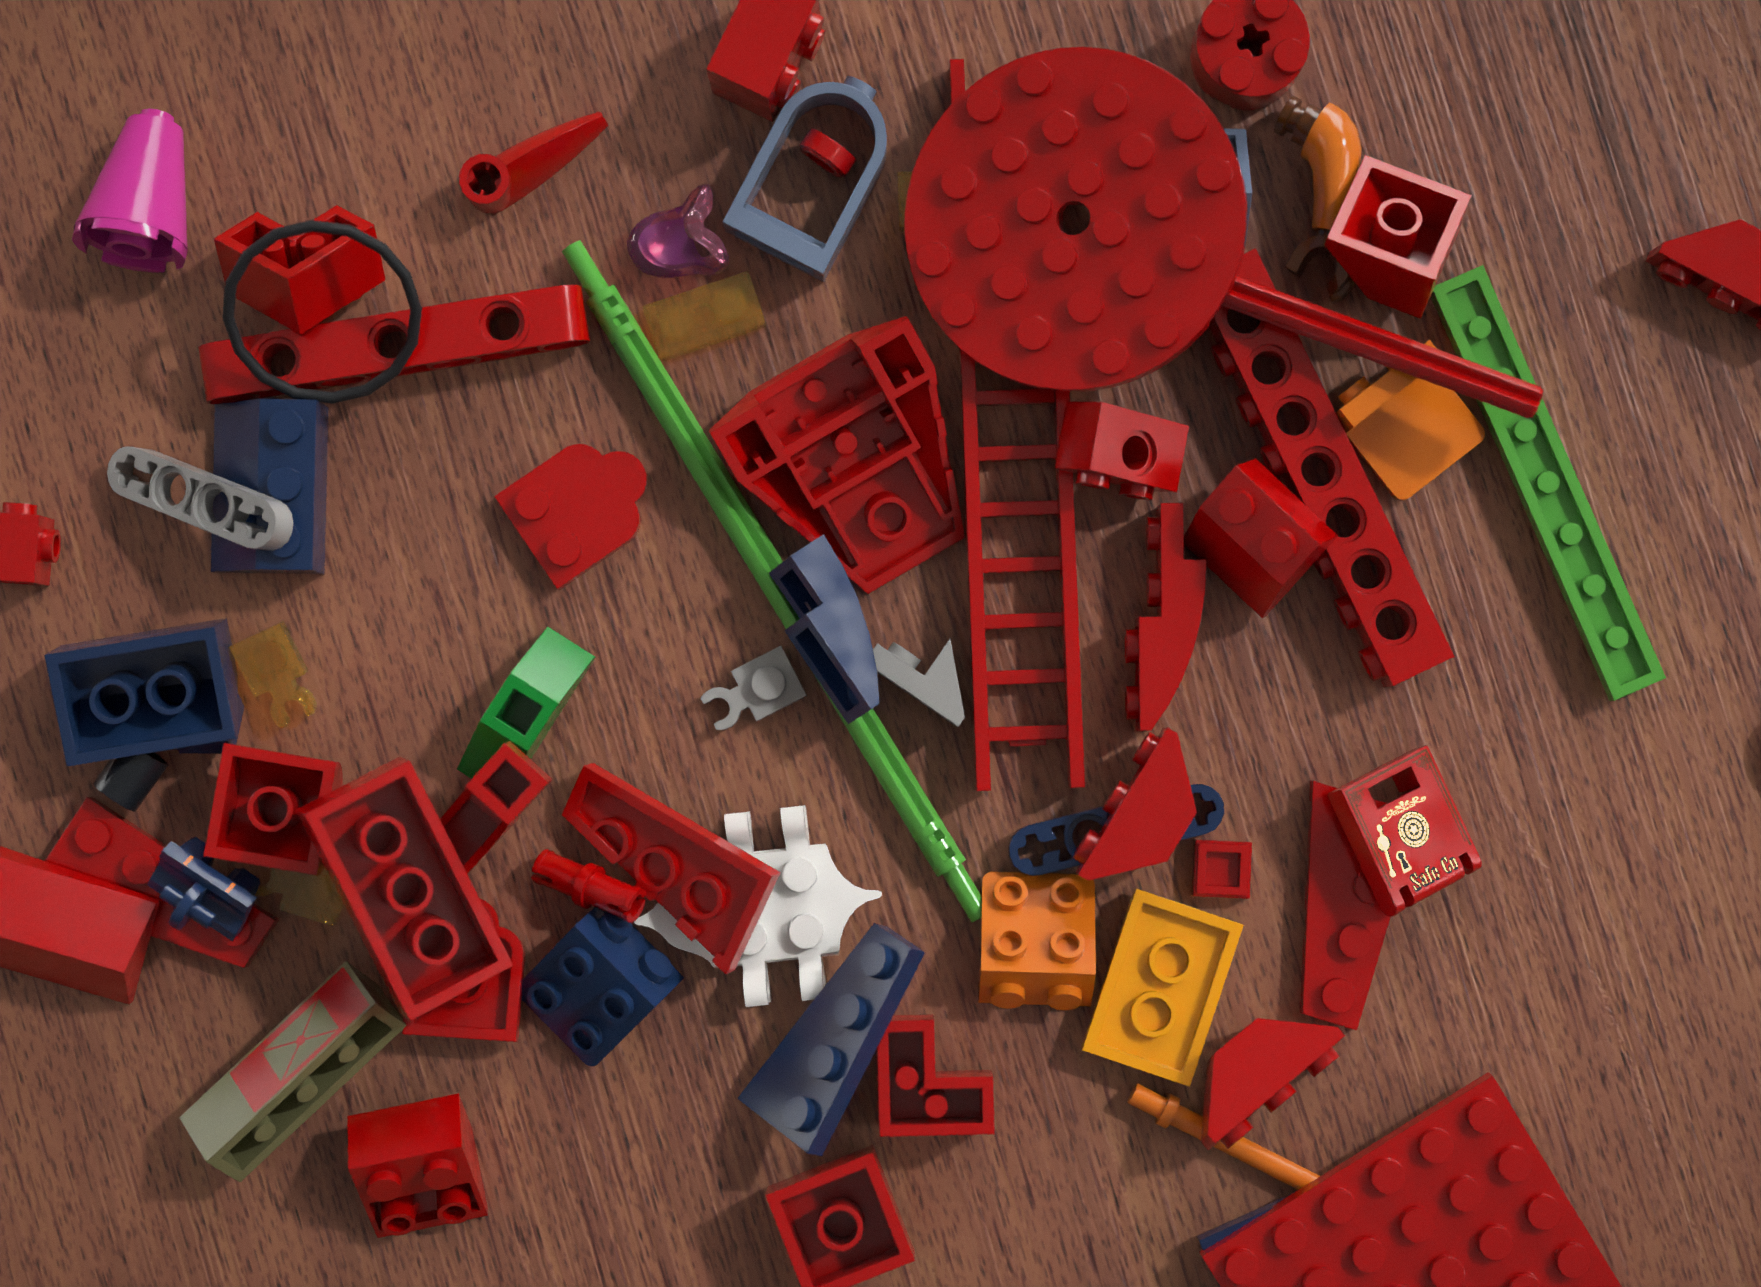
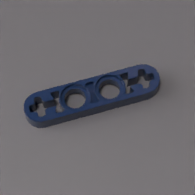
[1008,784,1224,875]

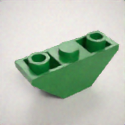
[457,627,596,779]

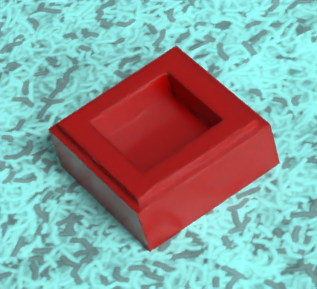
[1191,839,1252,899]

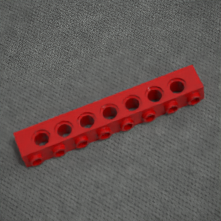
[1209,248,1455,688]

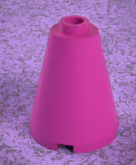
[72,109,188,273]

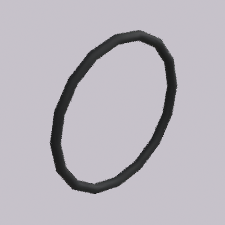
[222,220,422,404]

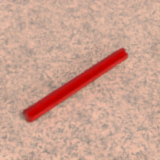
[1221,276,1543,418]

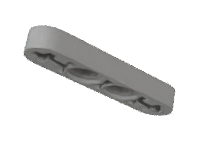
[107,446,293,551]

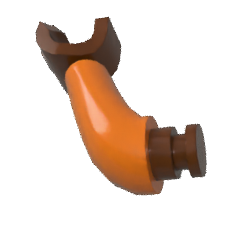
[1274,96,1362,305]

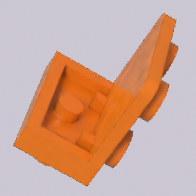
[1336,340,1485,501]
[978,872,1096,1010]

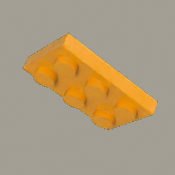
[1081,888,1244,1087]

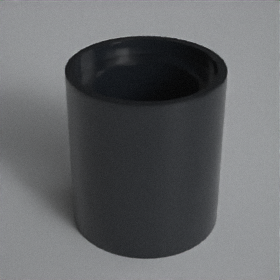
[93,752,169,812]

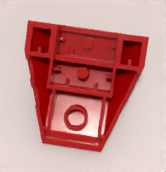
[708,316,965,594]

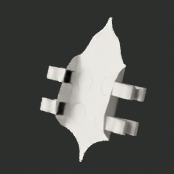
[634,805,882,1007]

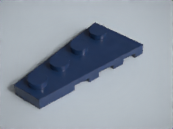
[737,923,925,1156]

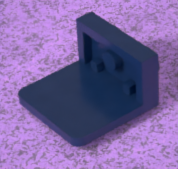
[522,907,684,1066]

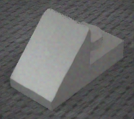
[873,639,965,727]

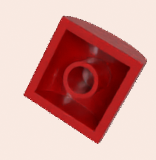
[204,743,343,876]

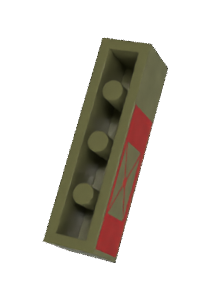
[179,961,407,1182]

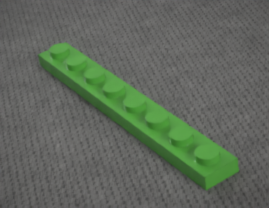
[1431,265,1666,701]

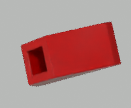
[1645,219,1761,331]
[1073,727,1197,881]
[1201,1018,1345,1151]

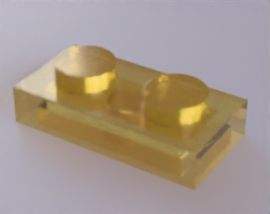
[642,271,767,362]

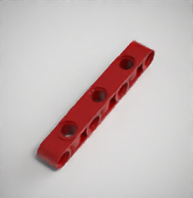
[198,285,590,404]

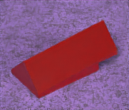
[0,846,160,1005]

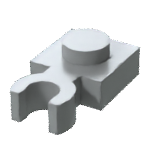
[700,646,807,730]

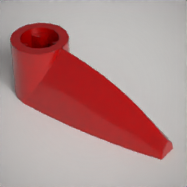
[459,111,608,214]

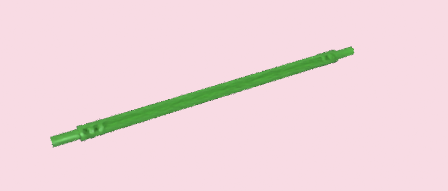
[562,240,982,923]

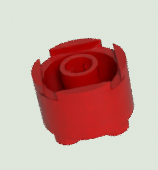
[1190,0,1310,110]

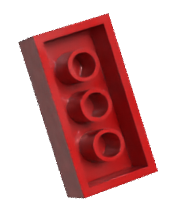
[296,757,513,1021]

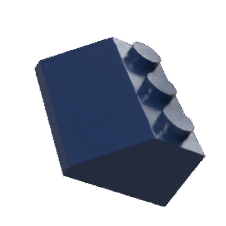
[211,399,329,574]
[44,618,238,766]

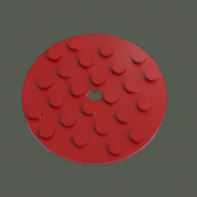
[905,47,1248,392]

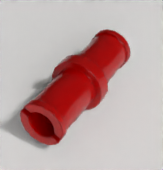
[531,849,646,923]

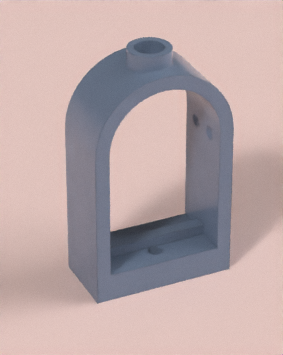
[723,76,887,282]

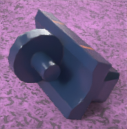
[147,837,261,941]

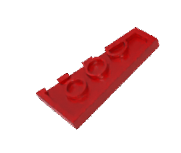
[561,763,781,975]
[1300,781,1391,1030]
[45,797,279,968]

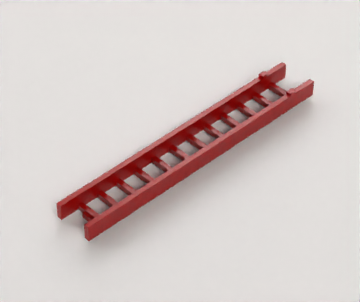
[949,59,1085,791]

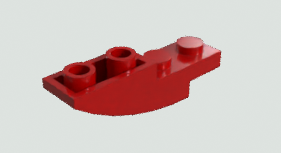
[1125,503,1207,731]

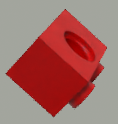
[1055,401,1189,501]

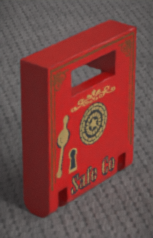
[1327,745,1482,917]

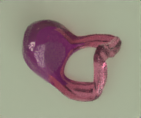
[627,184,729,278]

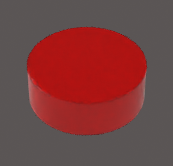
[799,128,856,178]

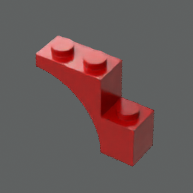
[440,741,553,875]

